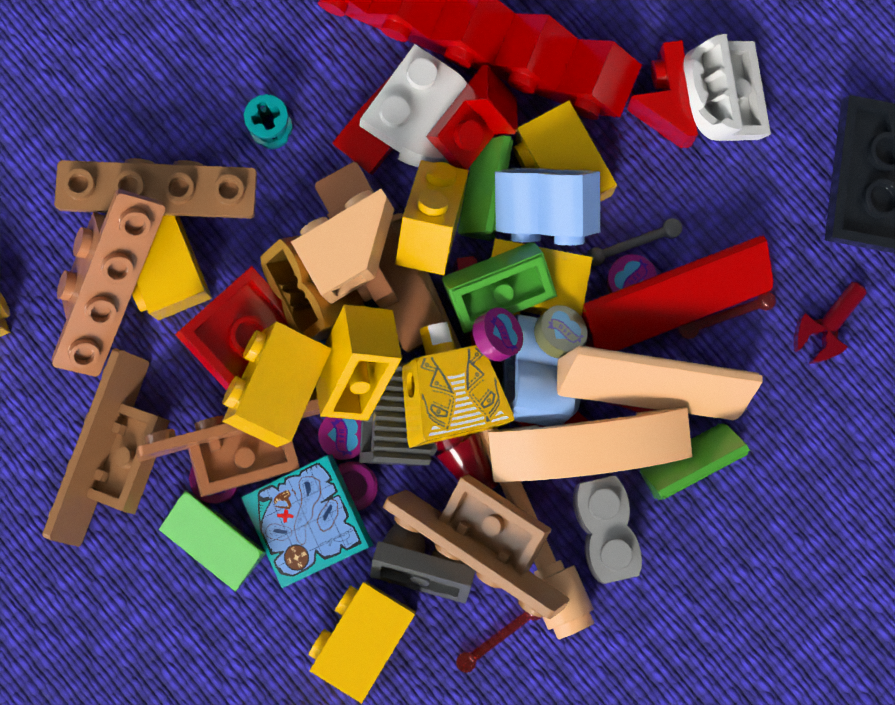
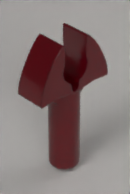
[794,282,867,364]

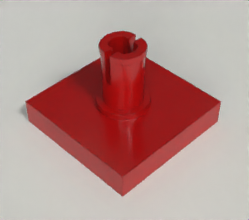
[175,266,318,391]

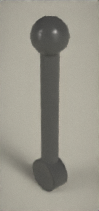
[586,218,682,266]

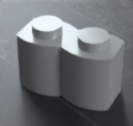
[573,476,642,584]

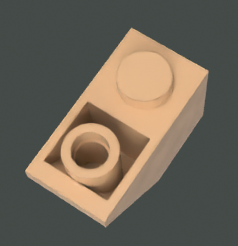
[291,188,394,304]

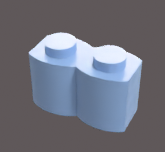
[495,168,600,245]
[501,314,581,426]

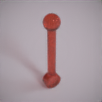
[678,292,776,339]
[456,610,541,673]

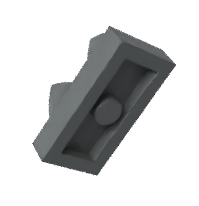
[370,523,475,604]

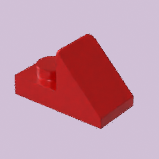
[627,40,698,149]
[426,65,518,170]

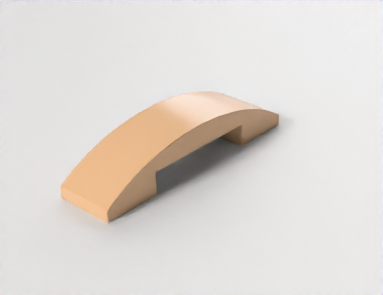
[487,407,692,482]

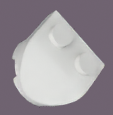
[684,34,771,141]
[359,44,467,167]

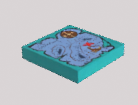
[241,454,373,588]

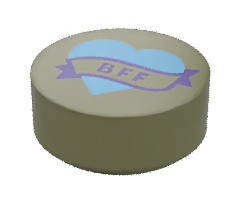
[534,305,587,359]

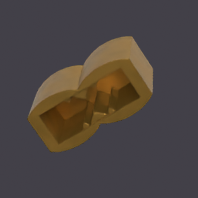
[260,235,365,341]

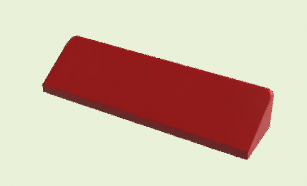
[582,235,773,351]

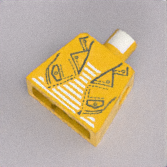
[402,322,515,448]

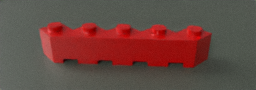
[318,0,642,120]

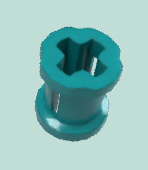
[244,94,293,150]

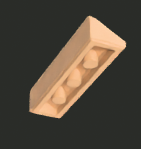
[557,346,763,420]

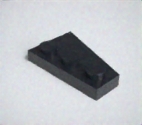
[824,95,895,253]

